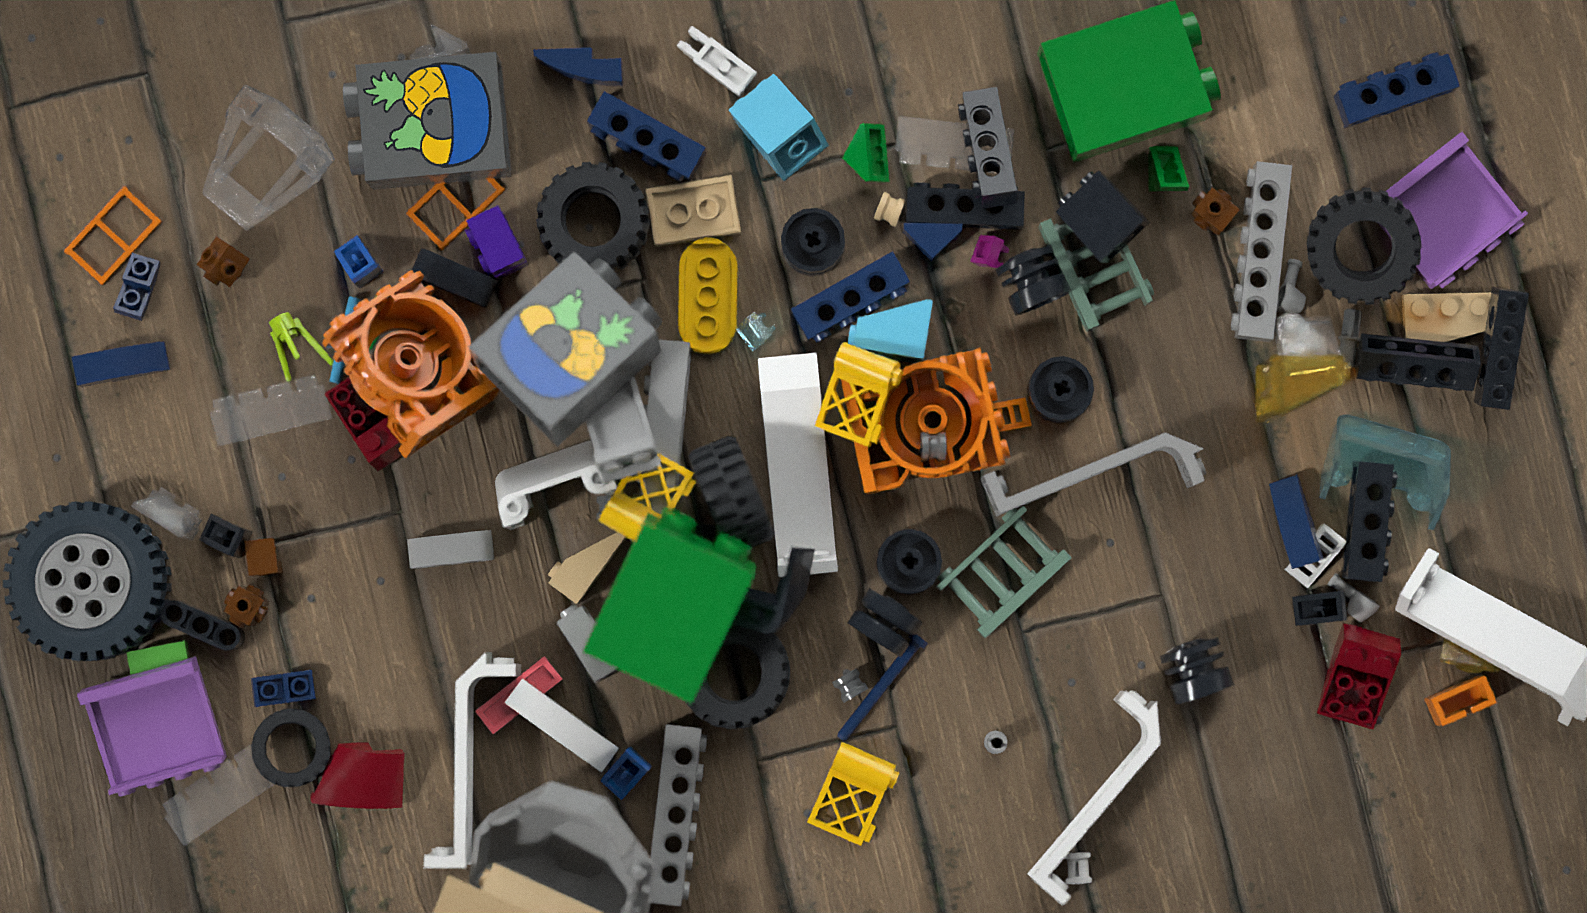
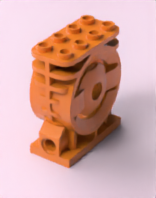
[322,270,501,459]
[841,348,1011,495]

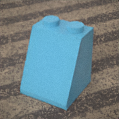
[729,74,829,181]
[848,300,933,363]

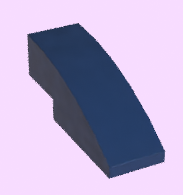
[533,48,624,86]
[71,341,170,387]
[1269,475,1323,569]

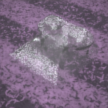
[1274,312,1343,376]
[131,487,202,540]

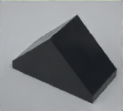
[199,514,253,558]
[1292,591,1347,626]

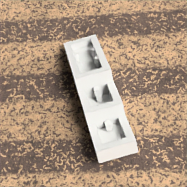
[505,679,619,772]

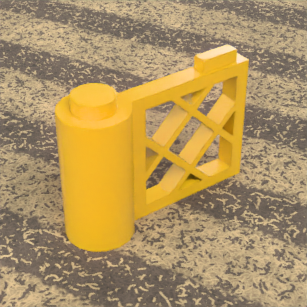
[814,342,903,447]
[598,453,696,541]
[807,742,899,846]

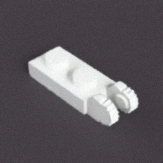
[676,26,757,97]

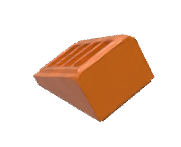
[968,397,1032,435]

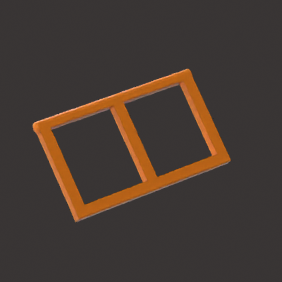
[406,178,505,251]
[64,186,162,285]

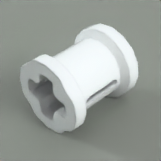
[1064,852,1092,884]

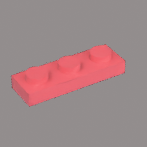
[475,656,563,734]

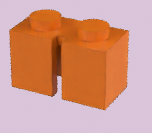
[1424,675,1497,726]

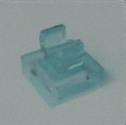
[736,312,776,352]

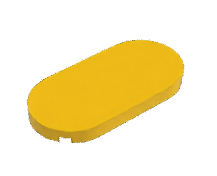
[678,238,738,355]

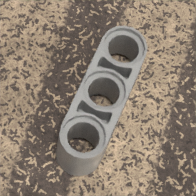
[407,530,494,569]

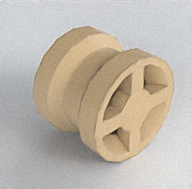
[874,192,906,227]

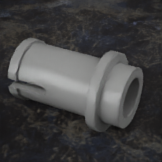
[984,730,1008,754]

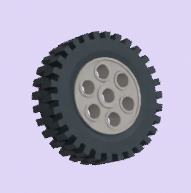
[3,501,172,661]

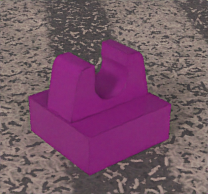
[970,235,1009,268]

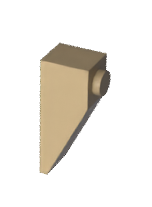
[548,532,627,604]

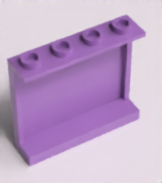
[1378,132,1528,289]
[77,656,227,796]

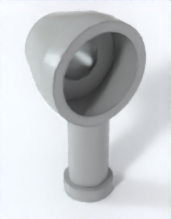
[1277,259,1306,313]
[1327,573,1380,622]

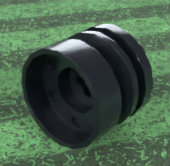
[995,245,1071,316]
[1159,637,1234,704]

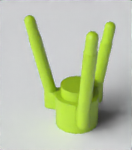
[269,312,334,382]

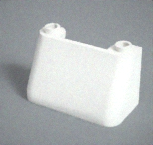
[495,441,619,530]

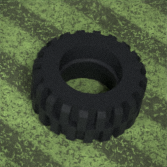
[536,162,650,271]
[1307,187,1422,305]
[688,436,774,548]
[684,624,790,729]

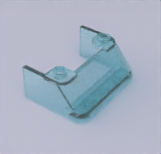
[1319,414,1451,531]

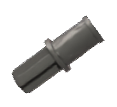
[1337,309,1362,368]

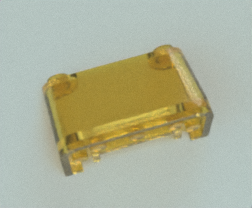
[1255,354,1350,423]

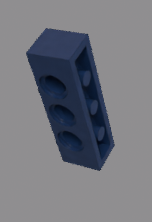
[1333,52,1460,129]
[587,91,707,182]
[791,251,910,343]

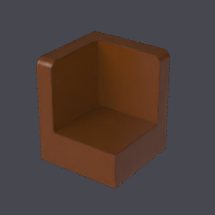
[245,538,283,577]

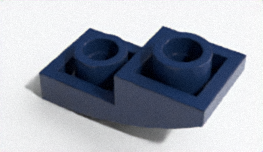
[113,253,160,321]
[251,670,316,707]

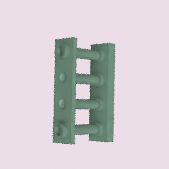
[1038,218,1154,332]
[936,506,1072,638]

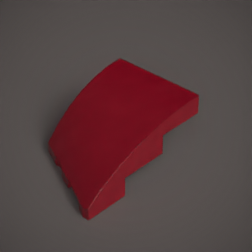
[310,742,405,809]

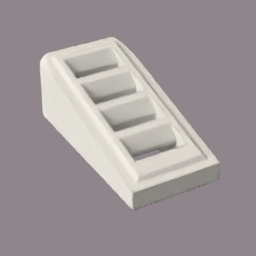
[1284,524,1347,588]

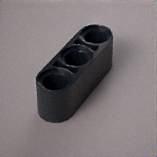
[412,248,498,308]
[160,600,245,650]

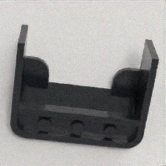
[692,523,815,633]

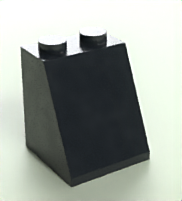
[1056,170,1150,263]

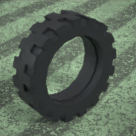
[251,709,331,787]

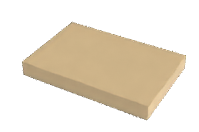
[646,175,741,247]

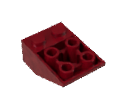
[324,377,402,471]
[1316,623,1401,730]

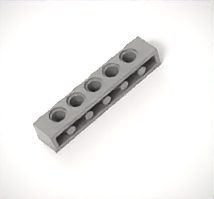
[1231,161,1292,342]
[650,724,707,906]

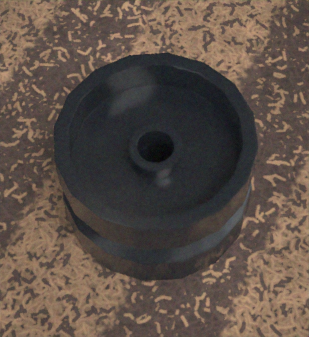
[781,208,845,277]
[1027,356,1094,424]
[876,529,942,595]
[847,588,923,657]

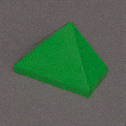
[842,123,890,183]
[1148,146,1189,192]

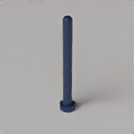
[837,634,928,741]

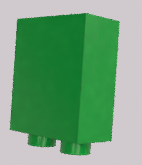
[1037,0,1221,163]
[582,507,756,704]

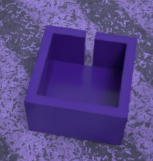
[465,205,529,280]

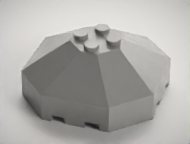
[469,781,655,913]

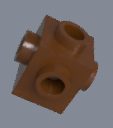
[1191,187,1240,236]
[197,236,250,288]
[224,584,270,628]

